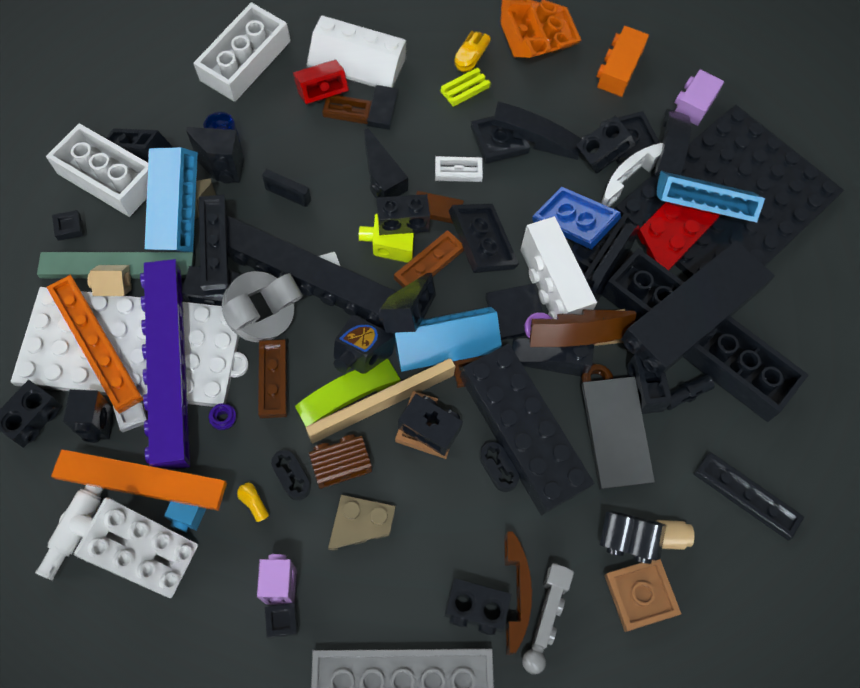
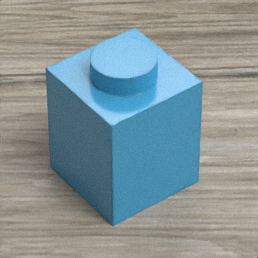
[164,502,207,532]

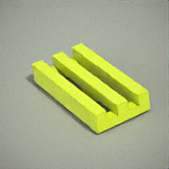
[441,67,491,107]

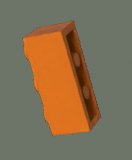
[596,25,649,97]

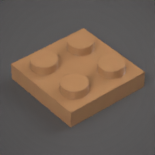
[604,559,681,632]

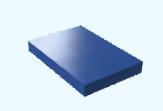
[532,187,621,250]

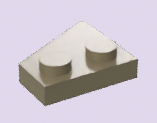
[328,495,396,551]

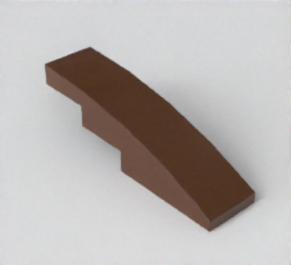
[529,309,636,347]

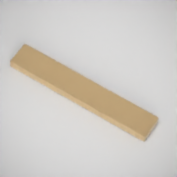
[306,359,455,444]

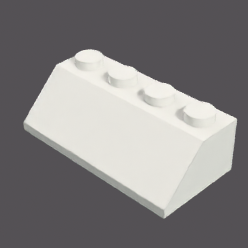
[307,15,406,87]

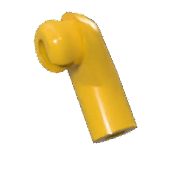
[237,483,269,522]

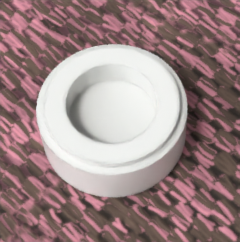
[231,352,249,378]

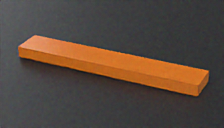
[47,274,143,414]
[51,449,227,511]

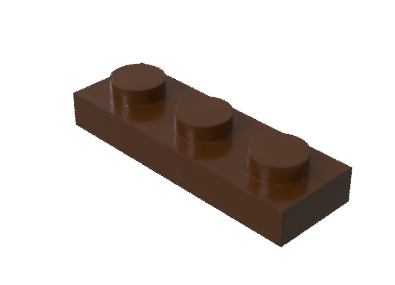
[258,339,287,419]

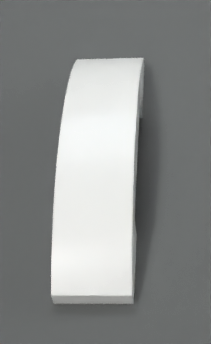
[601,143,663,207]

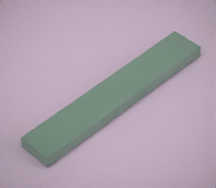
[37,252,195,279]

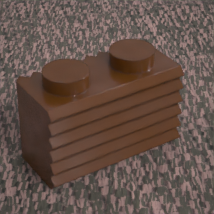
[309,435,372,489]

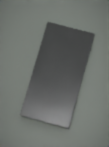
[581,377,655,490]

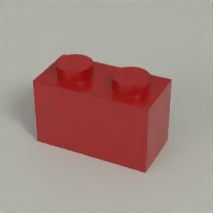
[293,59,349,104]

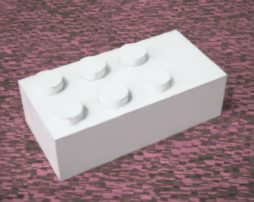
[193,2,290,102]
[46,123,148,217]
[520,216,597,319]

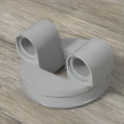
[222,271,303,342]

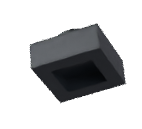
[52,210,83,241]
[265,603,298,639]

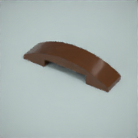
[504,532,532,655]

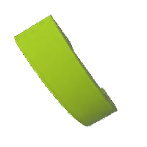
[295,359,401,427]

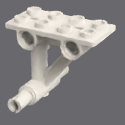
[35,485,198,598]

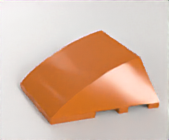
[501,0,581,58]

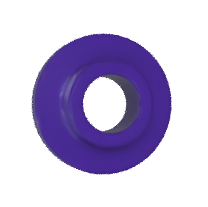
[209,403,236,430]

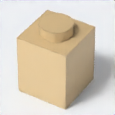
[88,265,132,296]

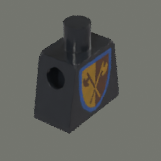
[334,315,395,374]

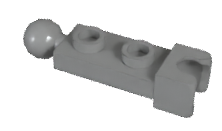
[522,563,574,674]

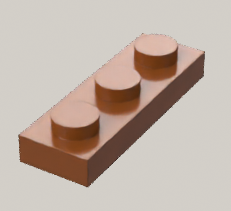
[394,230,464,288]

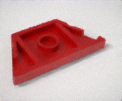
[638,202,721,271]

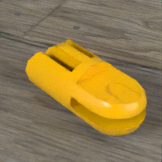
[454,31,491,72]

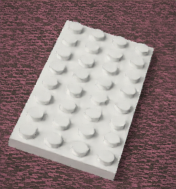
[11,287,239,407]

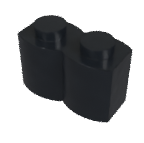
[600,511,667,564]

